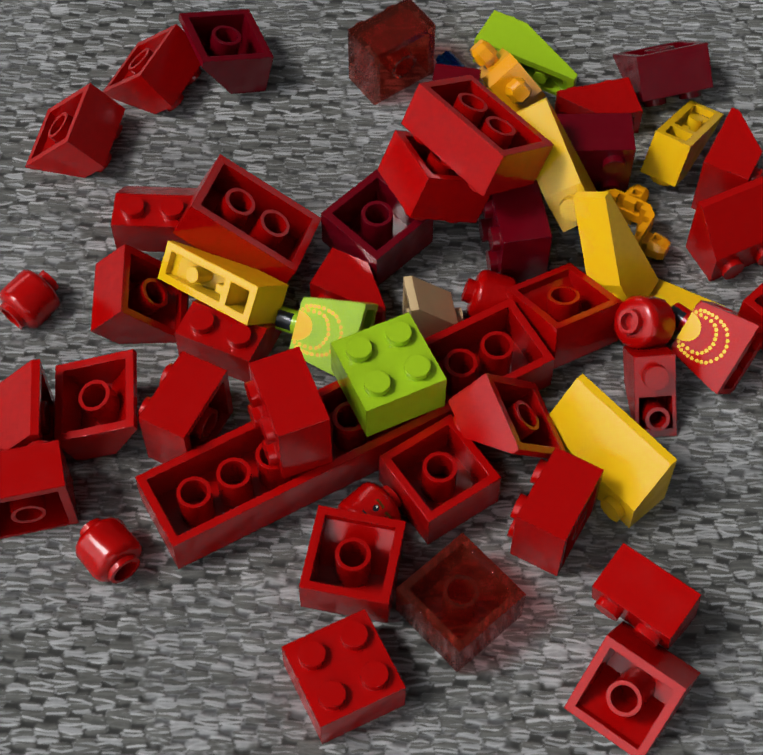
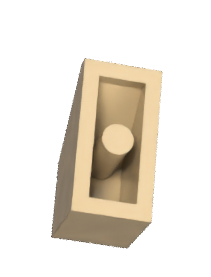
[402,275,464,339]

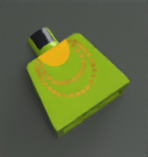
[275,297,379,376]

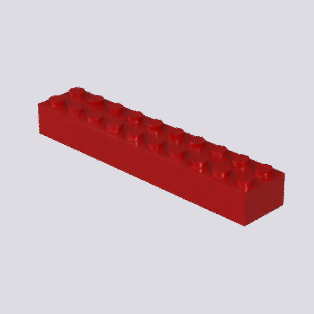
[135,298,555,569]

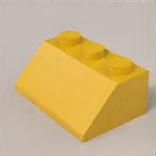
[547,373,677,528]

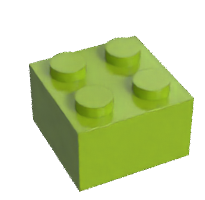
[330,312,447,437]

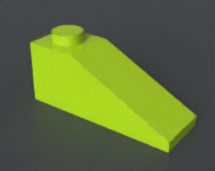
[473,10,578,95]

